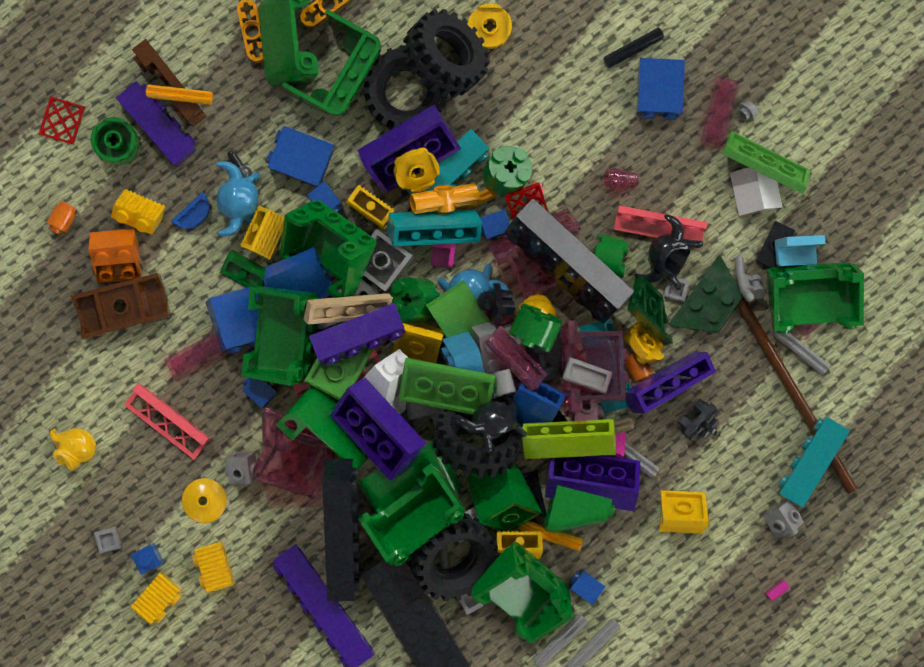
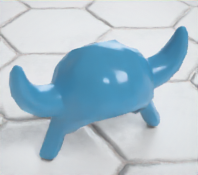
[216,161,261,236]
[437,264,509,300]

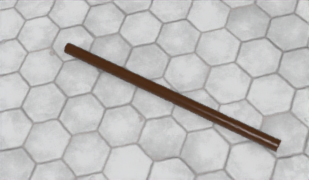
[737,298,858,494]

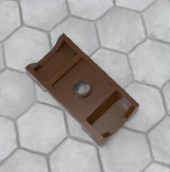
[132,39,207,127]
[71,273,171,340]

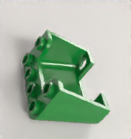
[279,200,376,298]
[241,286,320,386]
[276,386,368,470]

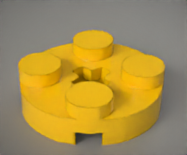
[468,3,512,49]
[394,148,440,192]
[624,321,665,365]

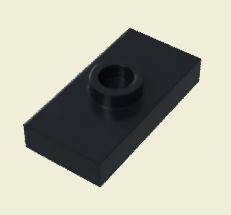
[756,221,795,268]

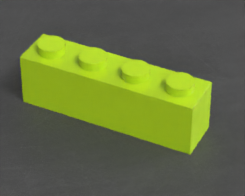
[522,419,616,459]

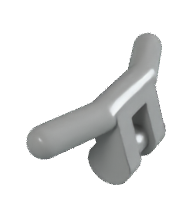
[735,256,766,302]

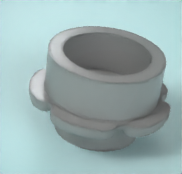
[738,101,758,122]

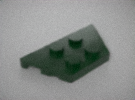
[669,255,744,334]
[627,277,673,345]

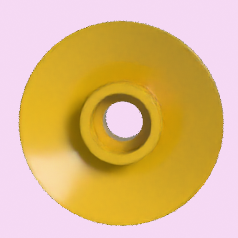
[182,478,227,523]

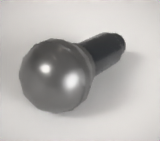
[227,150,252,178]

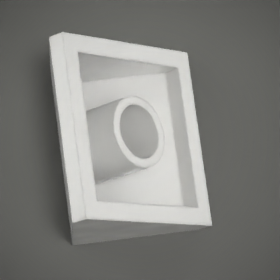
[730,167,782,216]

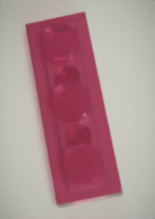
[701,76,739,146]
[484,326,548,392]
[164,332,227,379]

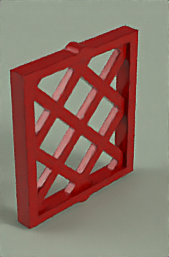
[38,96,85,145]
[504,182,549,220]

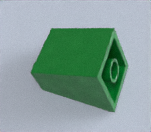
[467,462,542,532]

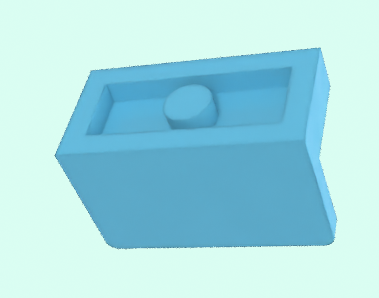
[775,235,826,266]

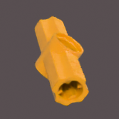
[409,183,480,214]

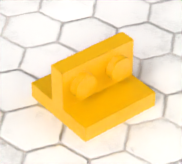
[392,322,444,363]
[659,490,709,534]

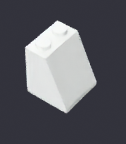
[363,349,408,415]

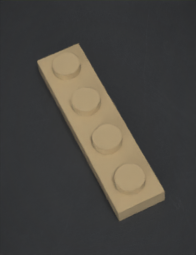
[304,293,393,324]

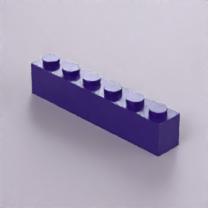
[273,543,375,667]

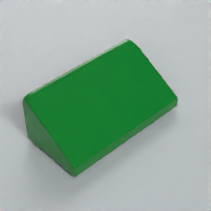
[219,250,265,288]

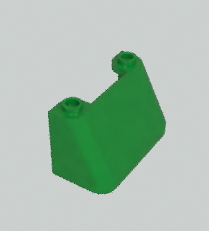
[258,0,319,87]
[767,263,864,334]
[357,441,463,514]
[358,463,465,566]
[543,485,615,533]
[472,542,573,644]

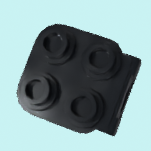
[525,332,575,381]

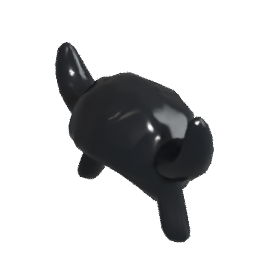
[635,215,703,290]
[455,395,527,453]

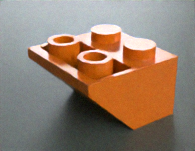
[88,228,141,284]

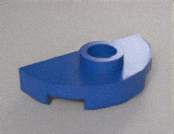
[170,192,210,229]

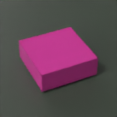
[764,579,789,601]

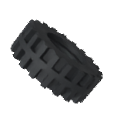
[402,9,490,98]
[363,45,448,130]
[432,409,522,478]
[408,513,499,602]

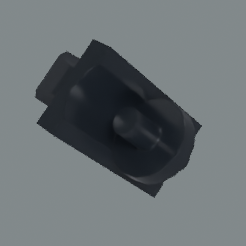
[477,283,515,322]
[679,399,719,442]

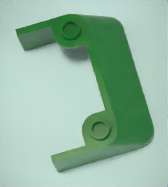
[282,9,381,116]

